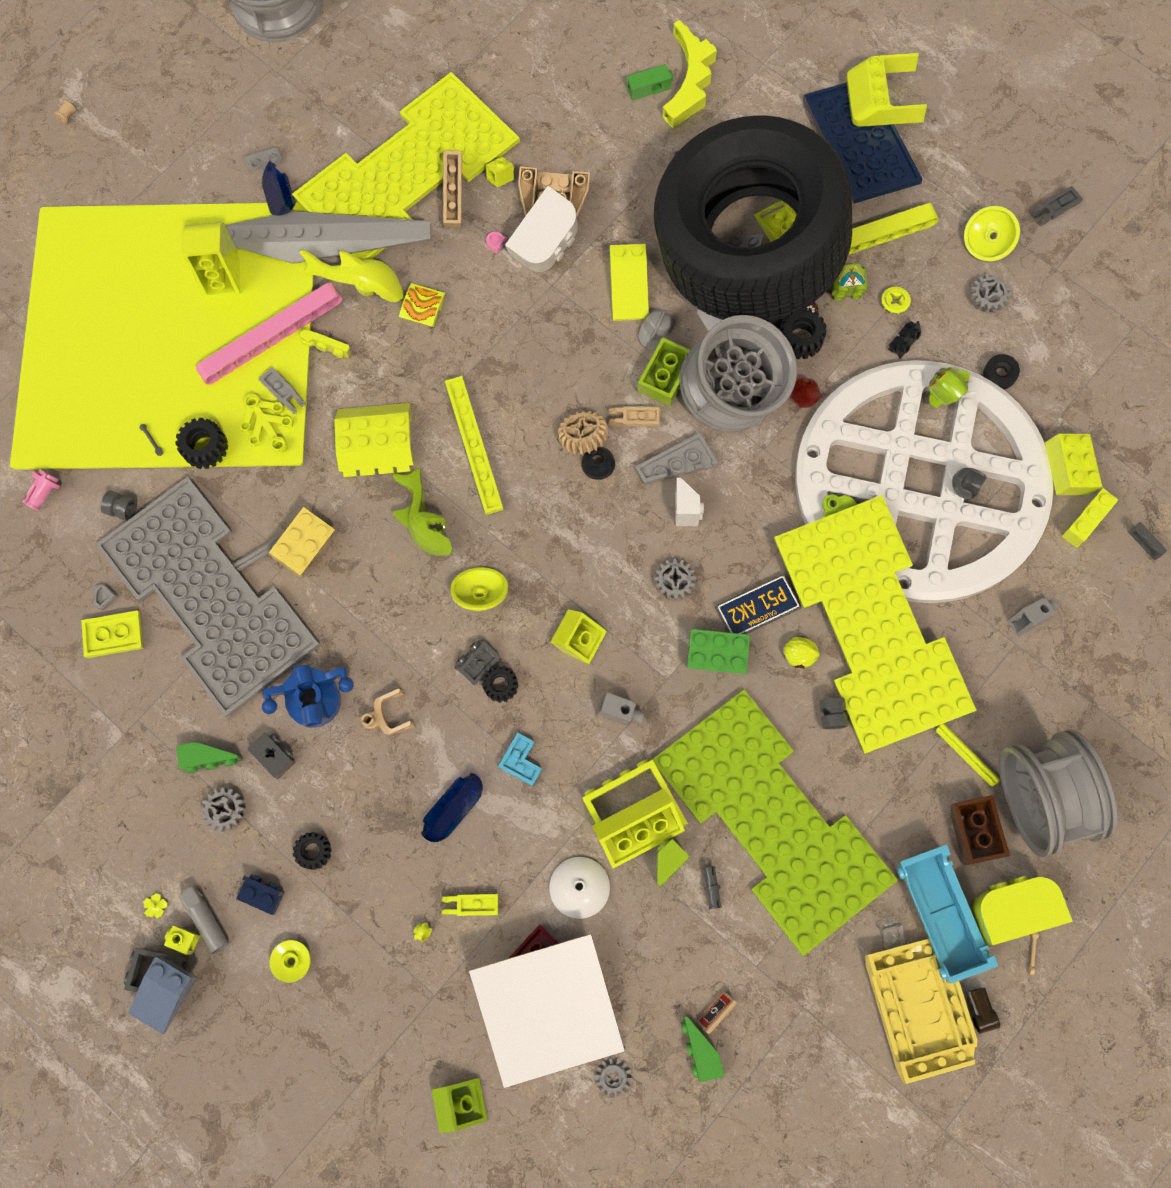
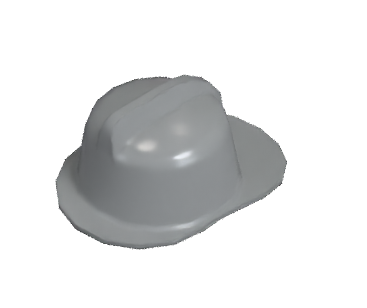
[639,310,673,350]

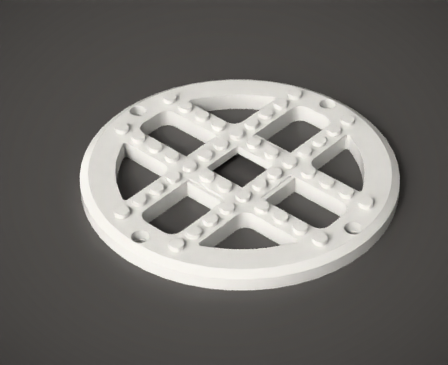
[795,360,1053,603]

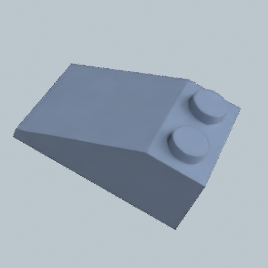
[128,957,198,1034]

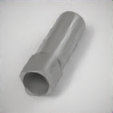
[179,886,229,954]

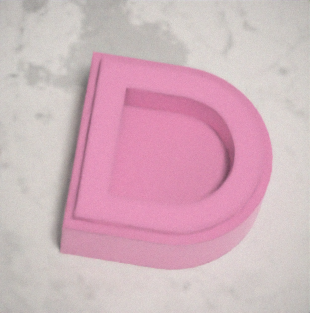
[486,232,508,253]

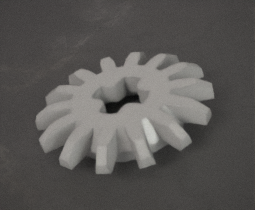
[595,1058,632,1098]

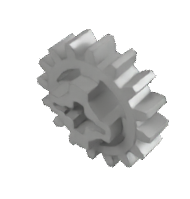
[970,274,1011,313]
[654,558,696,601]
[200,788,246,832]

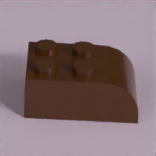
[951,795,1010,866]

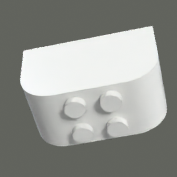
[505,186,578,272]

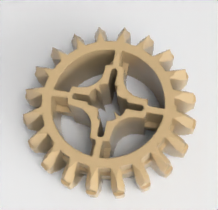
[558,410,608,456]

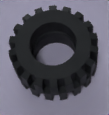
[780,309,827,359]
[175,418,228,469]

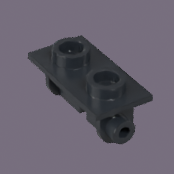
[888,321,921,359]

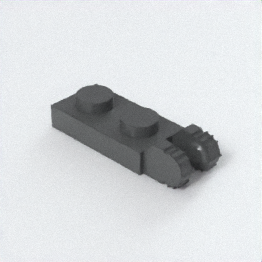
[1031,186,1083,226]

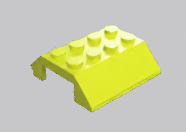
[334,403,414,477]

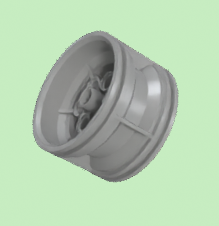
[230,0,322,42]
[679,315,797,432]
[999,729,1118,857]

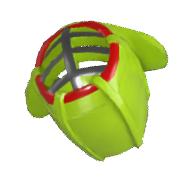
[929,367,970,408]

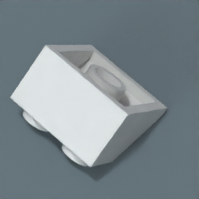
[675,478,704,526]

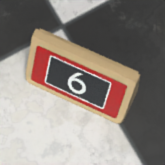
[697,992,737,1034]

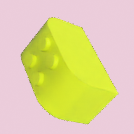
[182,222,240,297]
[971,876,1073,946]

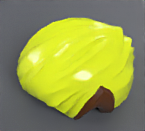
[783,636,820,669]

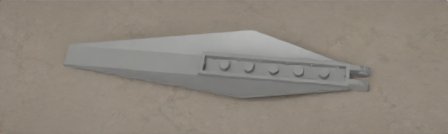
[226,211,431,264]

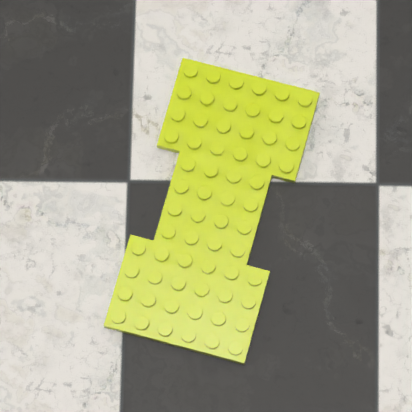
[292,72,520,259]
[774,495,977,754]

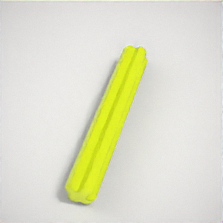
[936,723,1000,787]

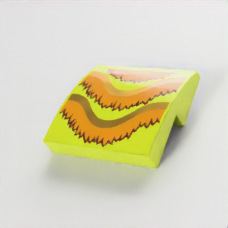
[399,283,446,327]

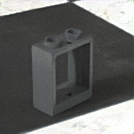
[124,948,189,992]

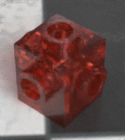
[791,378,823,408]

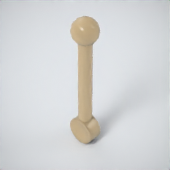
[1028,932,1040,975]

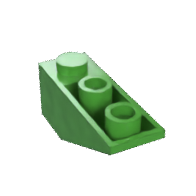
[176,742,243,774]
[681,1016,725,1082]

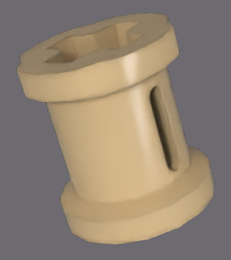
[53,100,76,124]

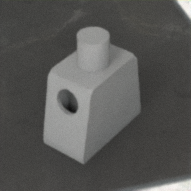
[1008,598,1058,637]
[596,692,644,725]

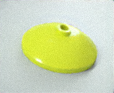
[964,206,1020,262]
[450,567,508,611]

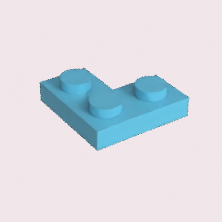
[498,732,542,787]

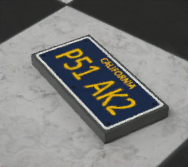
[715,574,801,634]

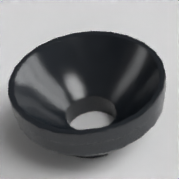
[581,447,615,480]

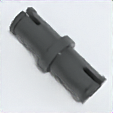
[703,866,722,909]

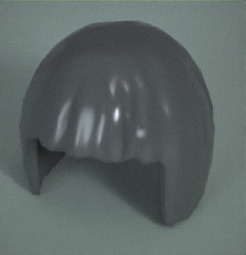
[952,468,987,500]

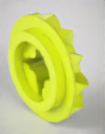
[881,287,911,315]

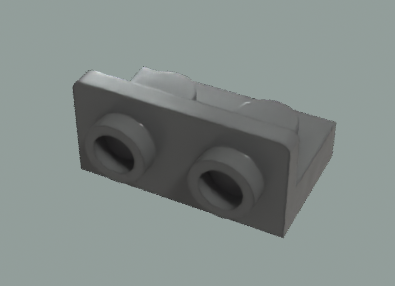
[455,640,501,685]

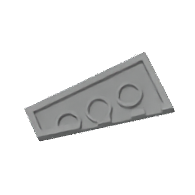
[635,433,719,484]

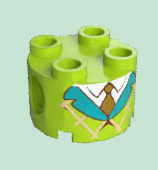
[831,264,868,301]

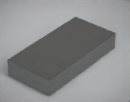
[1129,522,1167,560]

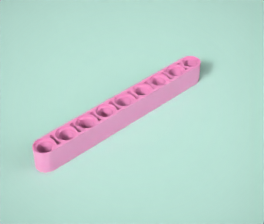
[196,283,342,385]

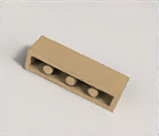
[443,151,462,228]

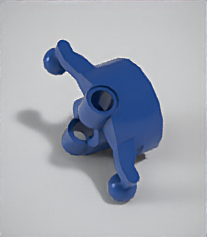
[262,665,354,728]

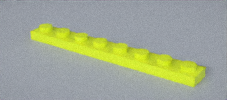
[445,376,504,515]

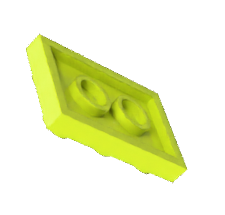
[81,610,144,658]

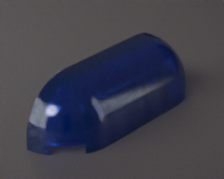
[262,161,296,216]
[421,773,483,842]

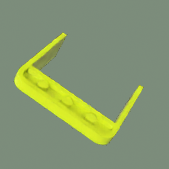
[846,53,927,126]

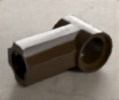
[967,987,1000,1034]

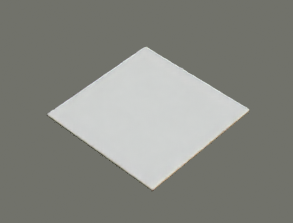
[469,934,624,1088]

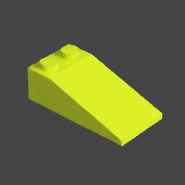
[754,201,797,242]
[610,244,649,321]

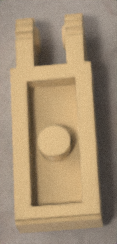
[608,406,660,427]

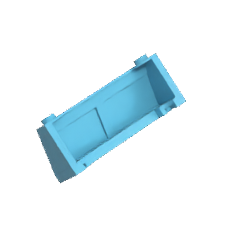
[896,845,998,984]

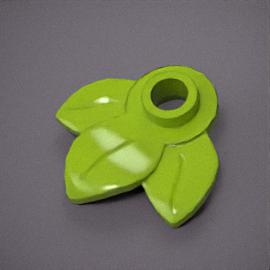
[822,494,857,518]

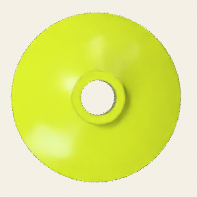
[269,940,311,983]

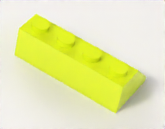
[592,789,685,868]

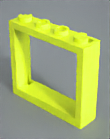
[582,759,688,827]

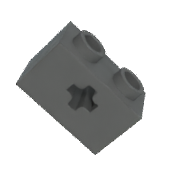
[247,732,295,779]

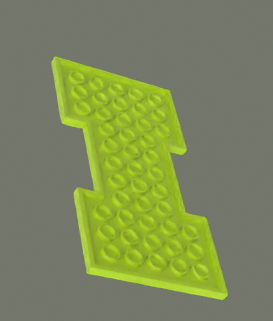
[652,689,898,957]

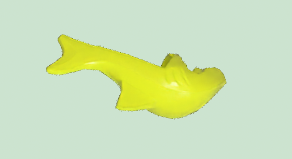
[299,250,403,302]

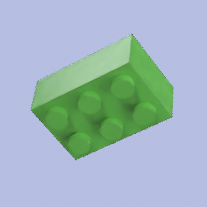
[687,629,750,674]

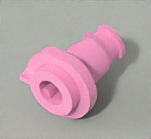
[22,469,61,511]

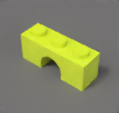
[1062,488,1118,548]

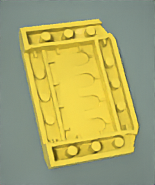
[865,938,978,1084]

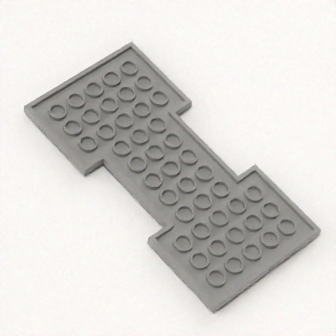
[95,476,320,718]

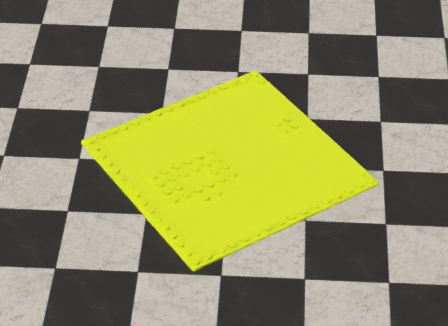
[10,202,314,470]

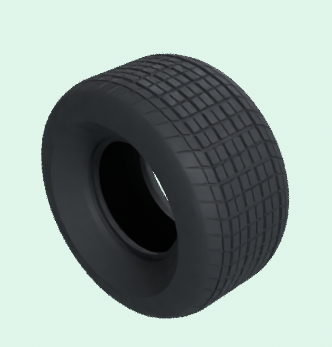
[654,115,853,322]

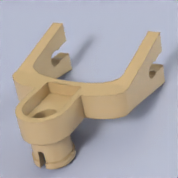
[361,688,415,736]

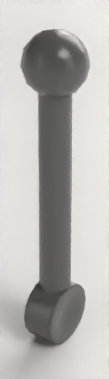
[139,424,163,456]

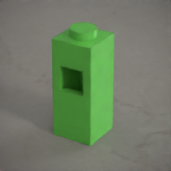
[627,64,673,101]

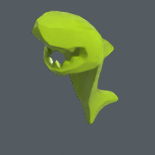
[392,468,453,556]

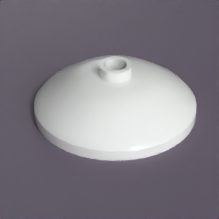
[549,857,610,919]

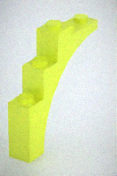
[662,20,717,129]

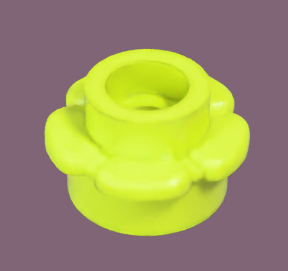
[413,922,432,942]

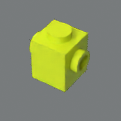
[486,157,514,188]
[164,926,201,955]

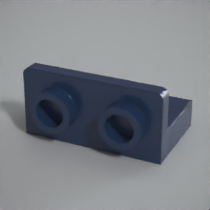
[236,874,284,915]

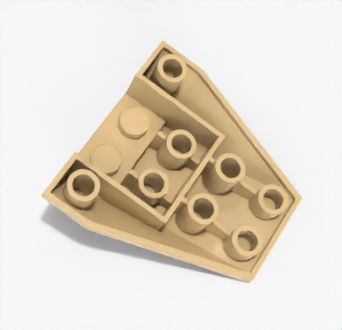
[518,166,590,217]

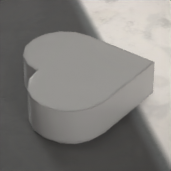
[93,584,118,610]

